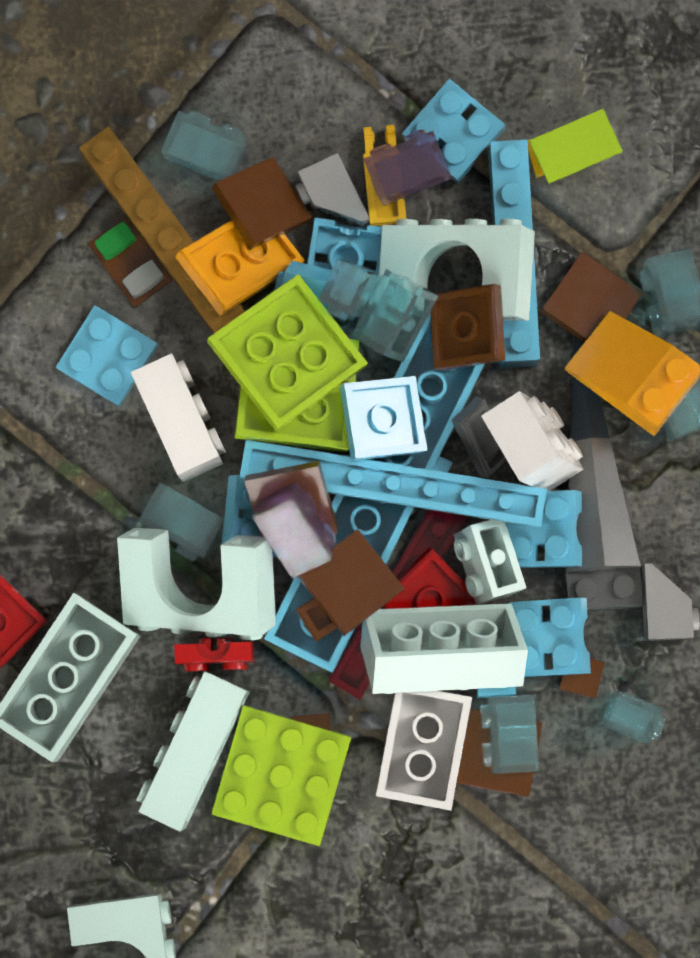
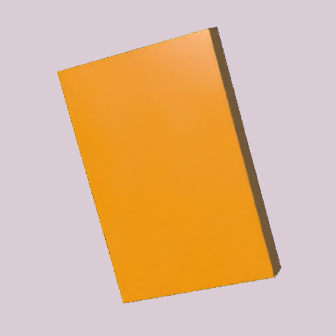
[175,220,305,316]

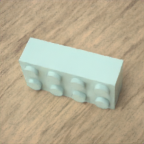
[0,593,141,762]
[361,603,528,694]
[136,672,250,832]

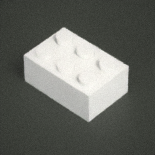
[131,353,226,482]
[481,391,584,491]
[376,691,472,810]

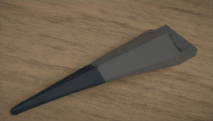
[564,335,644,611]

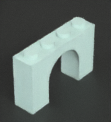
[376,219,535,321]
[117,528,276,640]
[67,893,176,958]

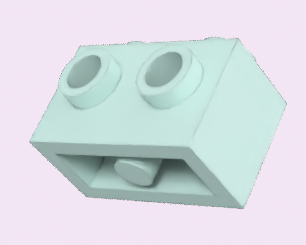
[453,520,526,605]

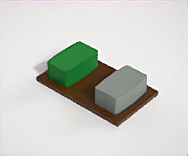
[87,216,173,308]

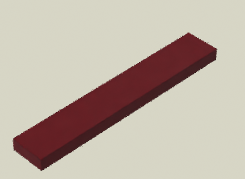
[328,510,468,700]

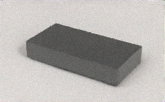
[451,397,507,479]

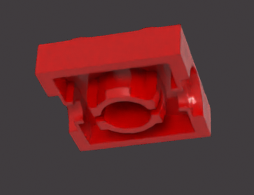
[174,638,255,672]

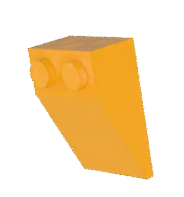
[564,311,700,436]

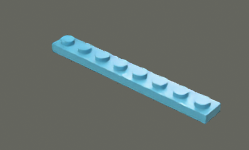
[240,440,547,528]

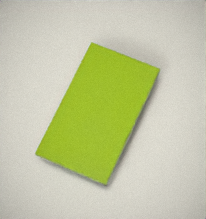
[529,109,623,184]

